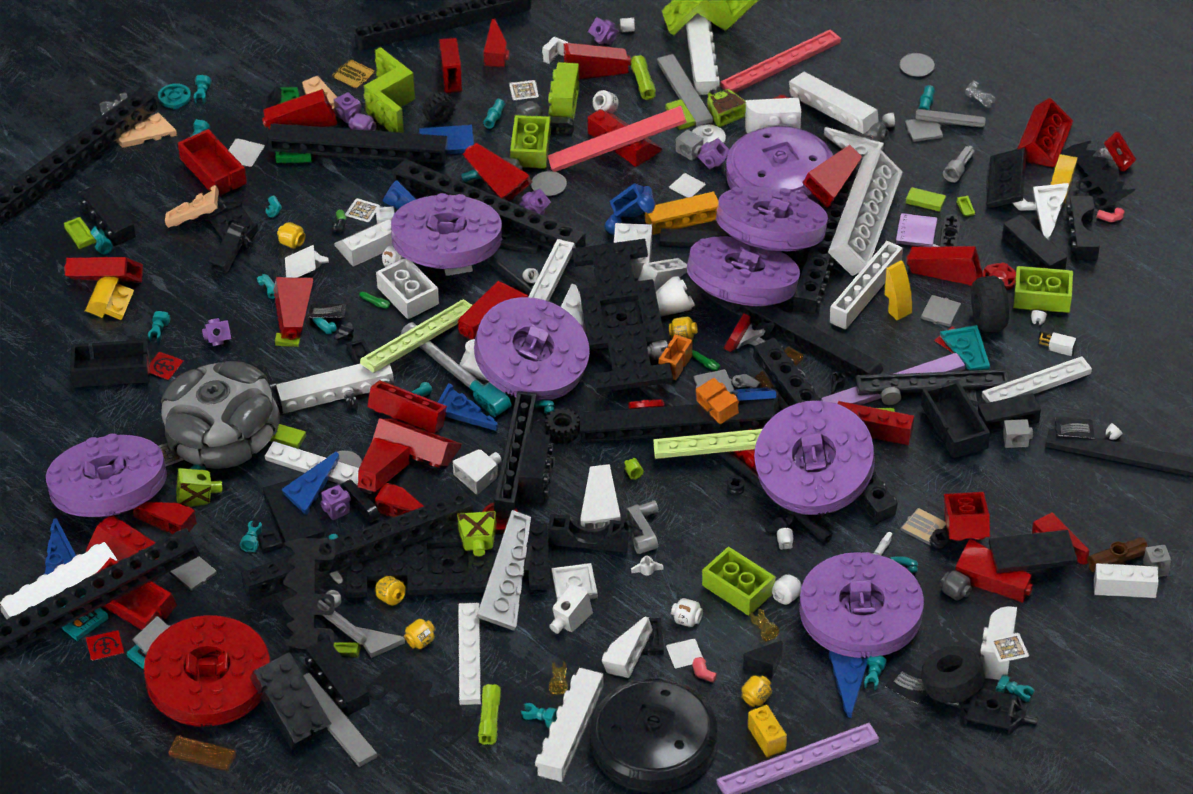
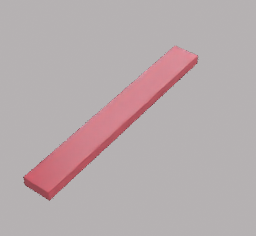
[720,29,841,93]
[548,106,687,172]

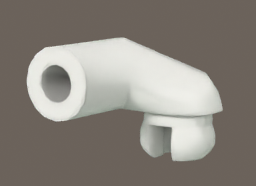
[1013,198,1036,211]

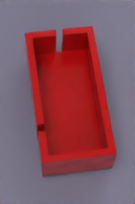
[178,129,247,196]
[96,558,177,630]

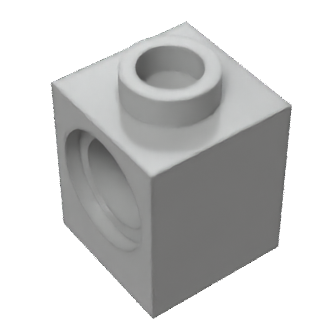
[676,129,704,161]
[1003,420,1033,448]
[1143,545,1171,577]

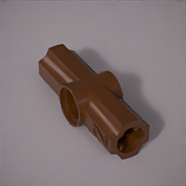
[1087,537,1148,572]

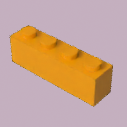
[645,192,718,235]

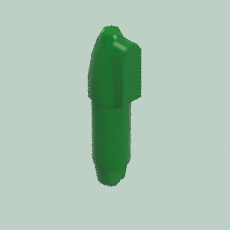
[359,292,391,308]
[692,350,720,371]

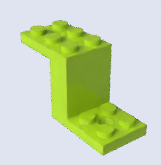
[662,0,758,35]
[364,47,415,133]

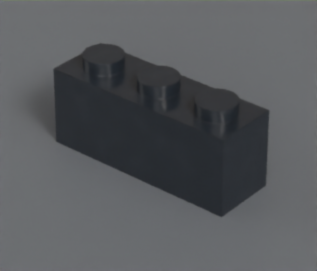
[977,393,1041,433]

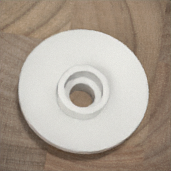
[692,125,726,143]

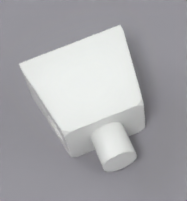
[453,450,502,495]
[549,582,593,633]

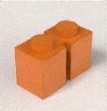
[659,334,692,380]
[696,378,739,424]

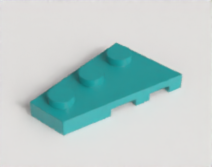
[940,325,990,371]

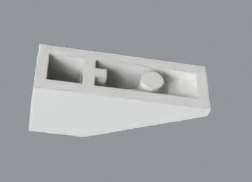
[638,258,687,291]
[602,617,652,678]

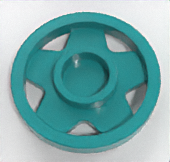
[158,84,191,109]

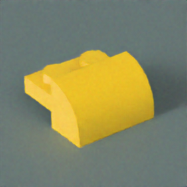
[85,277,134,320]

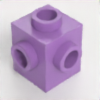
[588,17,619,46]
[334,92,361,123]
[698,138,729,169]
[519,188,551,215]
[202,318,231,346]
[321,485,351,520]

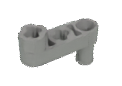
[626,500,658,554]

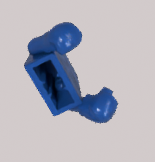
[604,183,655,236]

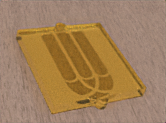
[333,59,374,88]

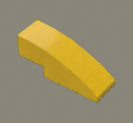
[1051,154,1078,203]
[884,260,912,321]

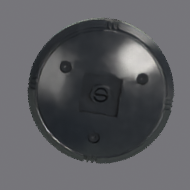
[590,679,717,792]

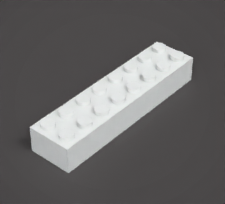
[828,148,902,276]

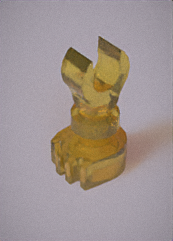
[750,609,780,642]
[549,661,568,694]

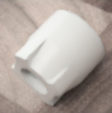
[620,18,635,32]
[777,528,793,549]

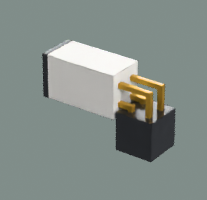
[1039,323,1078,356]

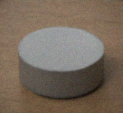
[881,387,901,405]

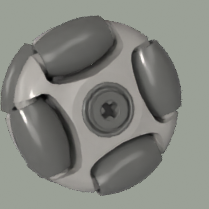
[161,361,280,469]

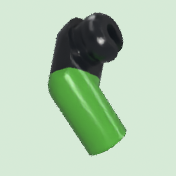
[332,210,346,232]

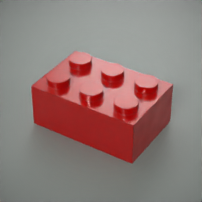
[944,492,990,541]

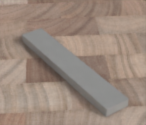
[657,54,713,127]
[304,673,377,767]

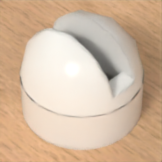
[882,113,895,127]
[522,268,539,283]
[1031,310,1047,325]
[1105,423,1123,440]
[325,590,341,608]

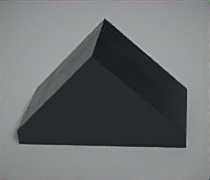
[743,640,783,678]

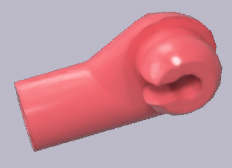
[1097,207,1125,223]
[692,657,717,683]

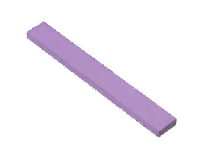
[822,353,965,405]
[717,723,879,794]

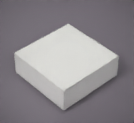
[376,206,394,224]

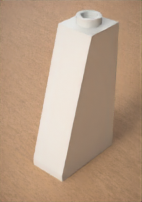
[581,464,621,529]

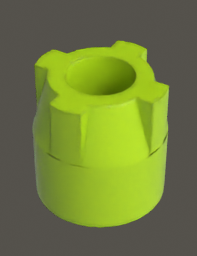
[624,458,644,479]

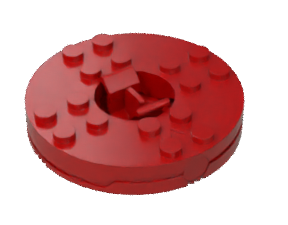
[144,615,270,726]

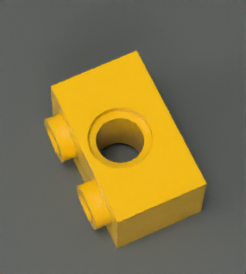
[748,705,786,757]

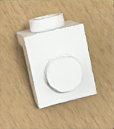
[542,37,568,63]

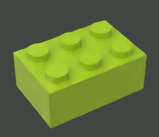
[548,62,579,121]
[510,115,551,168]
[1013,266,1073,313]
[702,546,775,616]

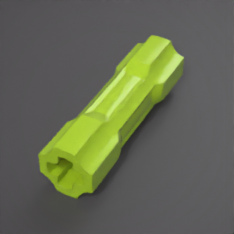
[631,55,656,100]
[478,684,501,745]

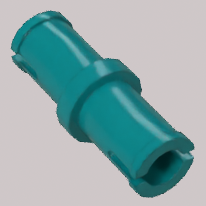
[918,85,935,110]
[483,99,506,128]

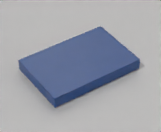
[419,125,474,155]
[732,387,776,401]

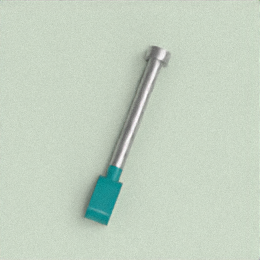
[401,323,512,417]

